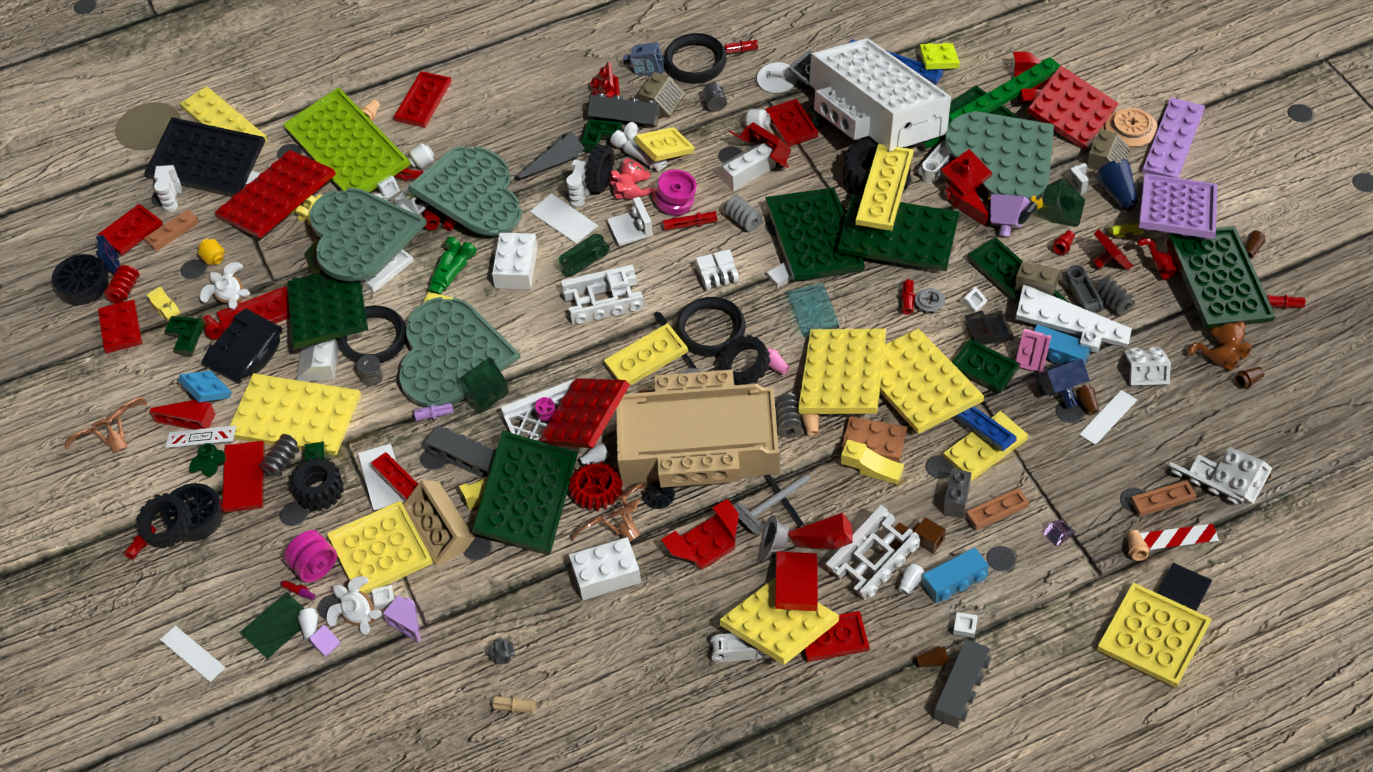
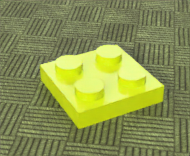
[919,43,960,69]

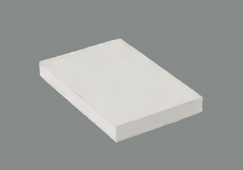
[362,249,414,292]

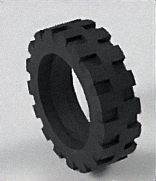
[585,144,614,193]
[718,335,771,385]
[136,493,192,548]

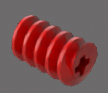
[104,265,140,304]

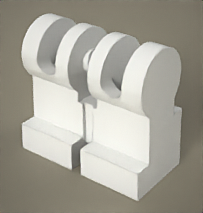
[566,159,591,207]
[154,165,182,212]
[696,249,739,291]

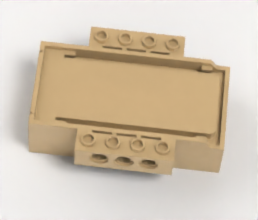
[616,370,780,488]

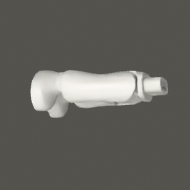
[611,122,667,171]

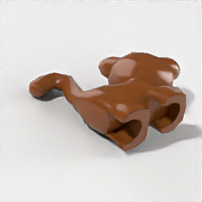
[1186,321,1252,371]

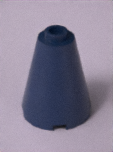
[1095,159,1138,211]

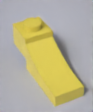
[841,440,904,485]

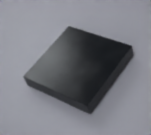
[1157,563,1212,612]

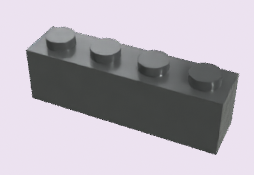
[587,93,660,127]
[425,425,497,478]
[934,639,992,728]

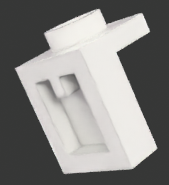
[1068,163,1089,195]
[1080,329,1103,353]

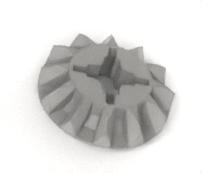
[915,288,945,313]

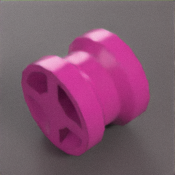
[535,397,555,421]

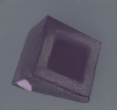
[1043,519,1076,546]

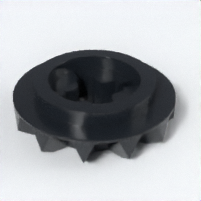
[643,481,675,509]

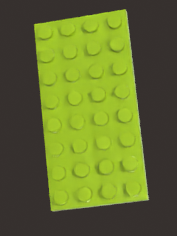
[283,87,411,193]

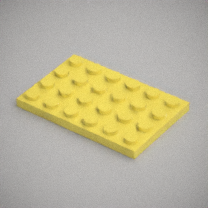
[798,328,886,414]
[880,328,984,434]
[230,373,361,456]

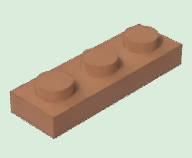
[144,209,199,252]
[1131,480,1196,517]
[966,488,1029,531]

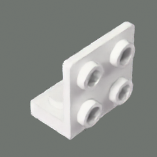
[608,197,653,246]
[1125,347,1171,385]
[1211,447,1272,504]

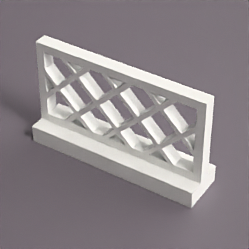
[501,380,573,441]

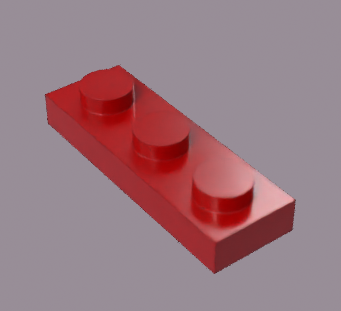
[370,452,418,501]

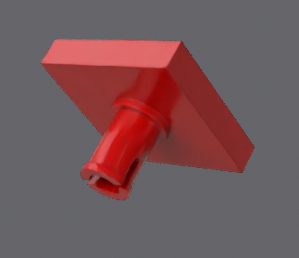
[941,149,992,197]
[1093,229,1134,270]

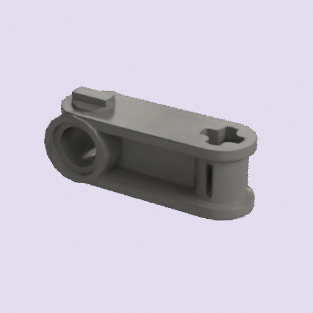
[1062,265,1103,312]

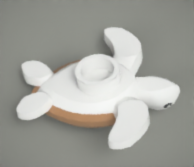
[200,262,250,310]
[327,576,382,635]

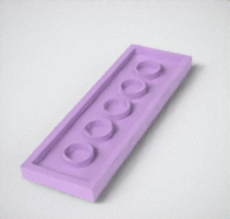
[1142,97,1205,178]

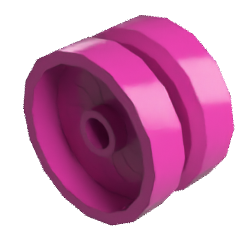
[655,169,697,215]
[284,530,338,583]

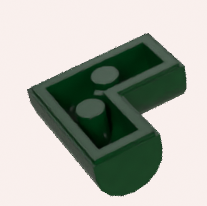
[581,119,622,154]
[164,316,205,357]

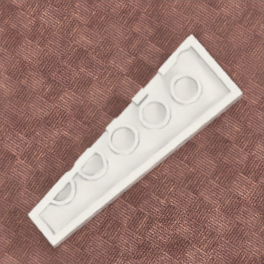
[1015,285,1132,348]

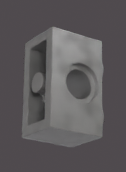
[943,469,972,518]

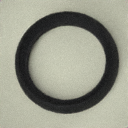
[664,33,726,84]
[676,297,746,357]
[338,305,407,364]

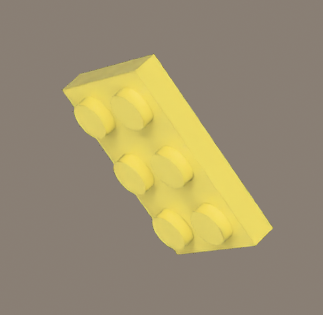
[633,127,695,162]

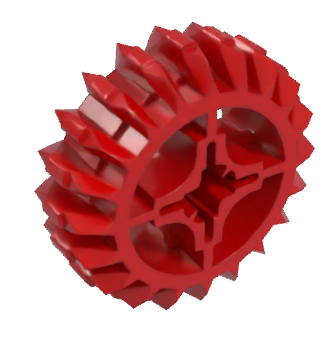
[569,461,623,512]

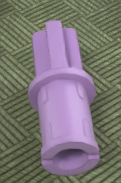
[414,403,453,421]

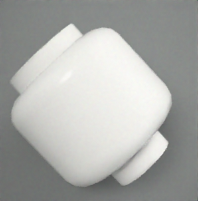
[743,109,770,130]
[409,143,435,169]

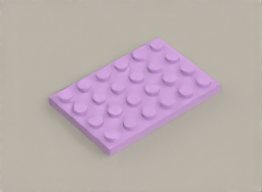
[1139,173,1217,239]

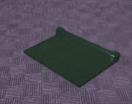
[239,592,305,659]

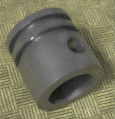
[703,83,727,112]
[357,355,383,386]

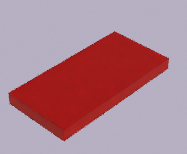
[393,71,452,128]
[216,286,290,331]
[222,440,265,513]
[775,551,818,611]

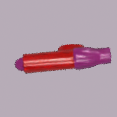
[280,580,316,600]

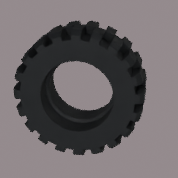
[843,138,911,196]

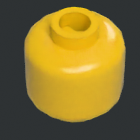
[198,239,225,265]

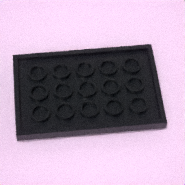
[144,117,266,196]

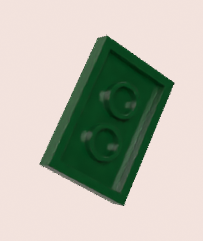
[952,339,1020,394]

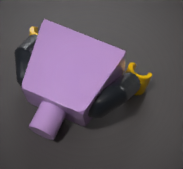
[985,194,1043,238]

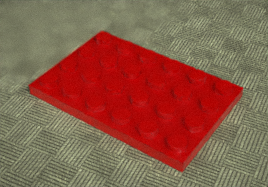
[214,150,336,238]

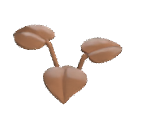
[65,397,147,454]
[572,481,646,542]

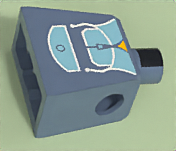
[623,42,665,76]

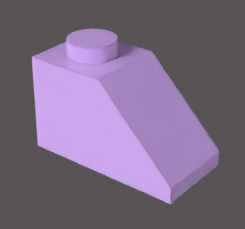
[383,595,421,643]

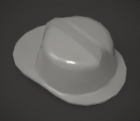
[758,515,789,562]

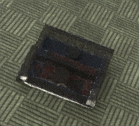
[965,310,1014,343]

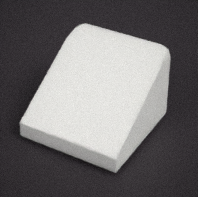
[959,287,988,312]

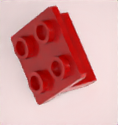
[590,62,620,98]

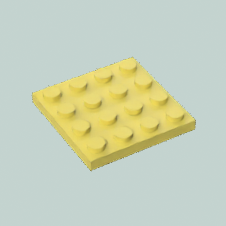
[327,500,433,594]
[720,578,839,665]
[1097,582,1212,688]

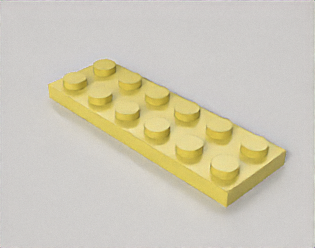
[180,86,268,142]
[856,144,914,231]

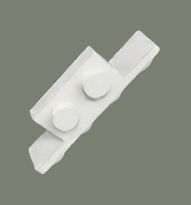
[1168,455,1245,505]

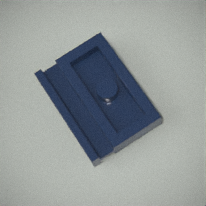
[96,234,121,274]

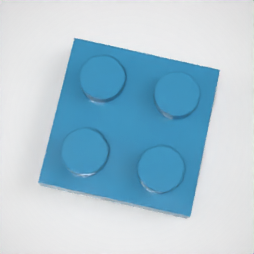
[178,371,232,402]

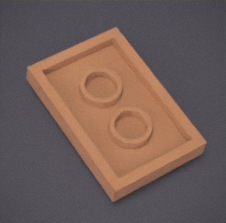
[842,416,907,463]

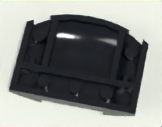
[201,308,282,384]

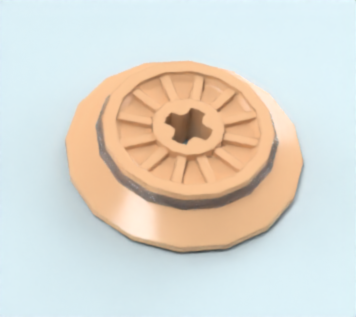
[1105,108,1158,147]

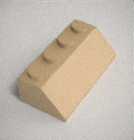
[403,480,475,565]

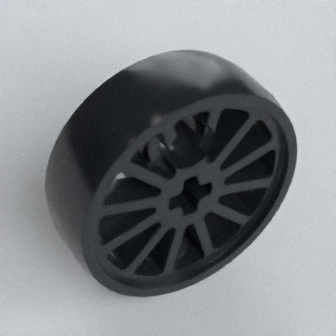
[52,254,109,305]
[161,483,224,542]

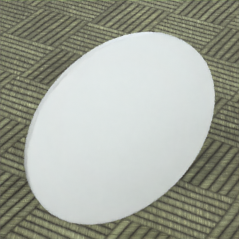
[757,62,797,93]

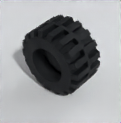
[290,457,344,511]

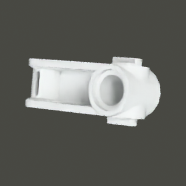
[918,140,956,184]
[710,633,770,662]

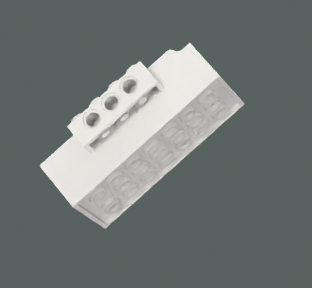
[809,38,951,152]

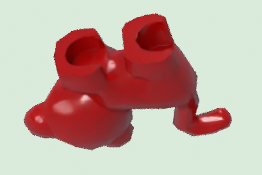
[1137,238,1183,280]

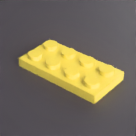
[604,323,688,386]
[943,411,1028,481]

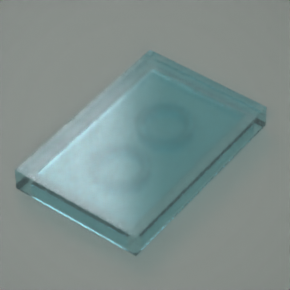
[788,283,839,337]

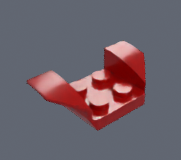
[1013,51,1050,103]
[729,122,791,168]
[661,499,739,570]

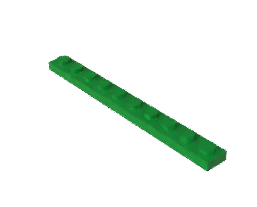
[919,57,1061,149]

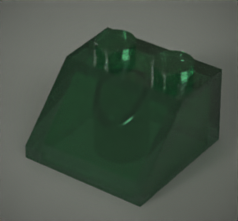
[1039,178,1085,227]
[460,357,509,414]

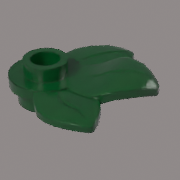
[189,443,226,478]

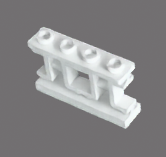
[561,264,644,325]
[826,505,920,600]

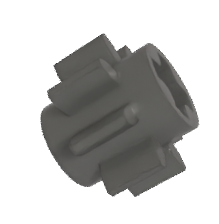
[489,638,515,665]

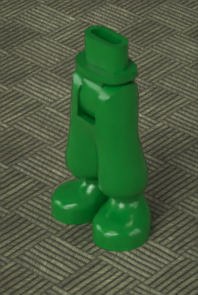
[428,237,477,295]

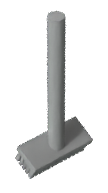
[735,474,810,535]

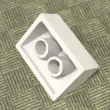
[713,143,776,191]
[296,338,339,381]

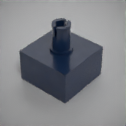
[1033,358,1090,409]

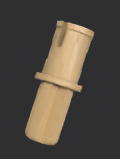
[492,696,536,714]

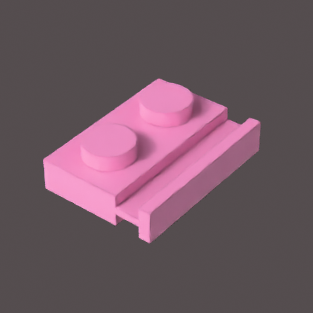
[1016,328,1051,372]

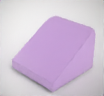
[309,625,341,657]

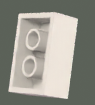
[492,233,538,290]
[569,537,641,601]

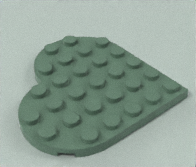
[945,111,1054,203]
[407,146,522,235]
[310,188,426,281]
[399,297,521,407]

